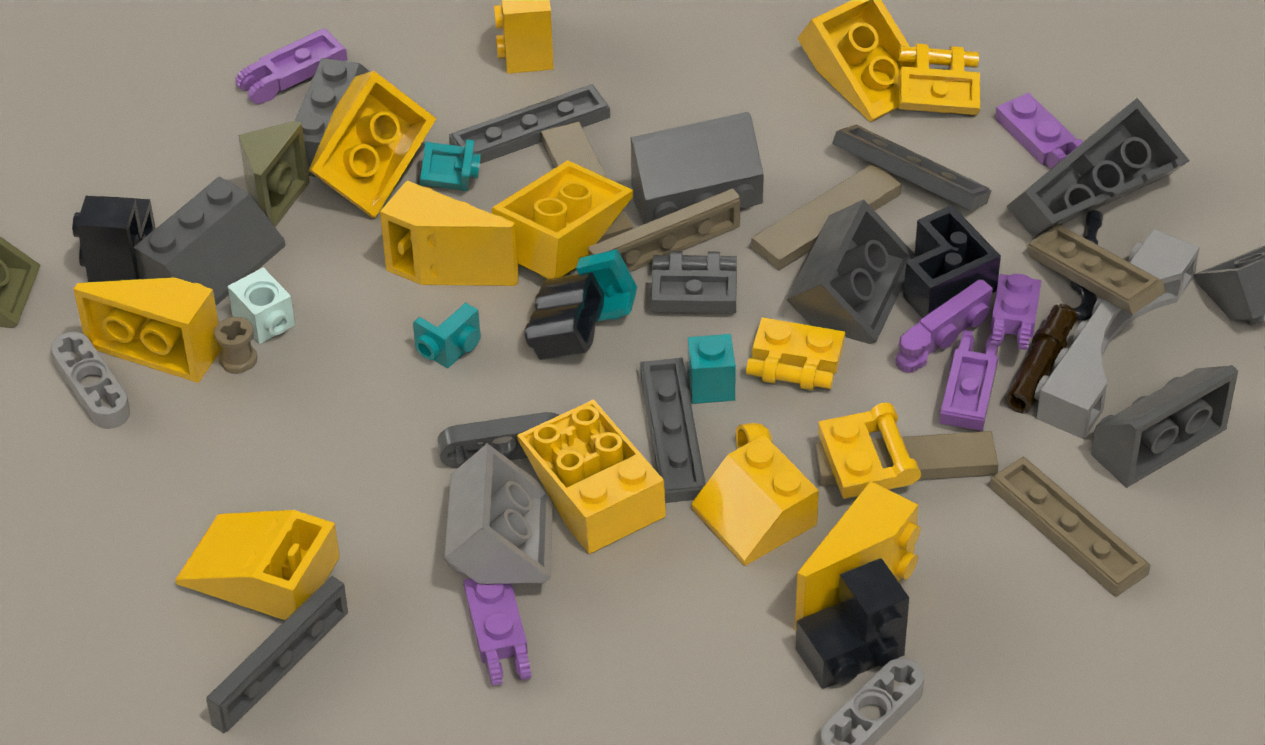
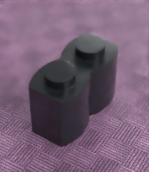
[525,272,604,360]

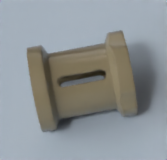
[214,317,258,374]

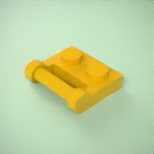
[818,402,921,499]

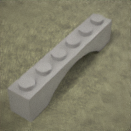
[1034,229,1200,439]

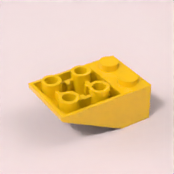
[380,180,519,286]
[517,399,666,554]
[175,510,340,621]

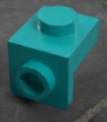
[420,139,481,191]
[576,249,637,322]
[413,302,481,369]

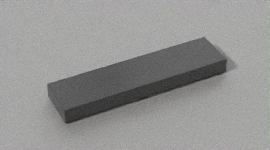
[449,84,610,164]
[832,125,992,210]
[640,358,706,503]
[206,576,348,733]

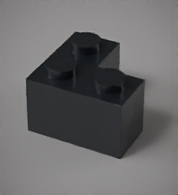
[72,195,156,282]
[903,205,1001,318]
[795,558,910,689]

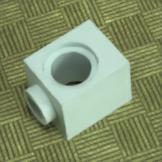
[228,267,295,344]

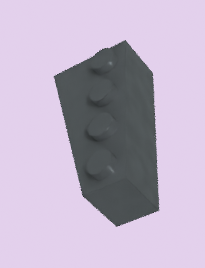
[1007,98,1190,238]

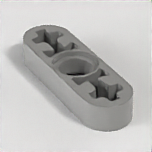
[51,332,130,429]
[821,658,924,745]

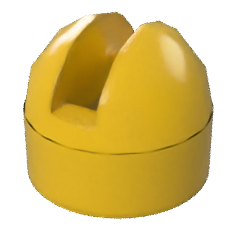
[736,423,772,449]

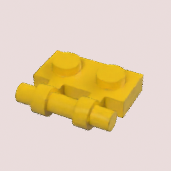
[898,43,980,115]
[746,317,845,391]

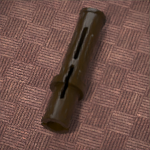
[1005,304,1078,413]

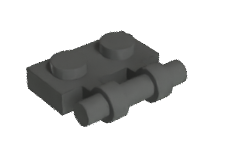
[651,251,737,313]

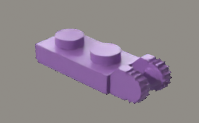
[235,28,348,105]
[995,92,1083,169]
[990,274,1042,350]
[895,279,993,373]
[939,330,999,431]
[463,578,531,686]

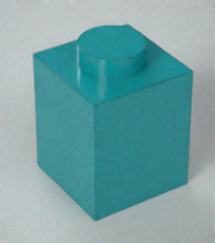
[688,334,736,404]

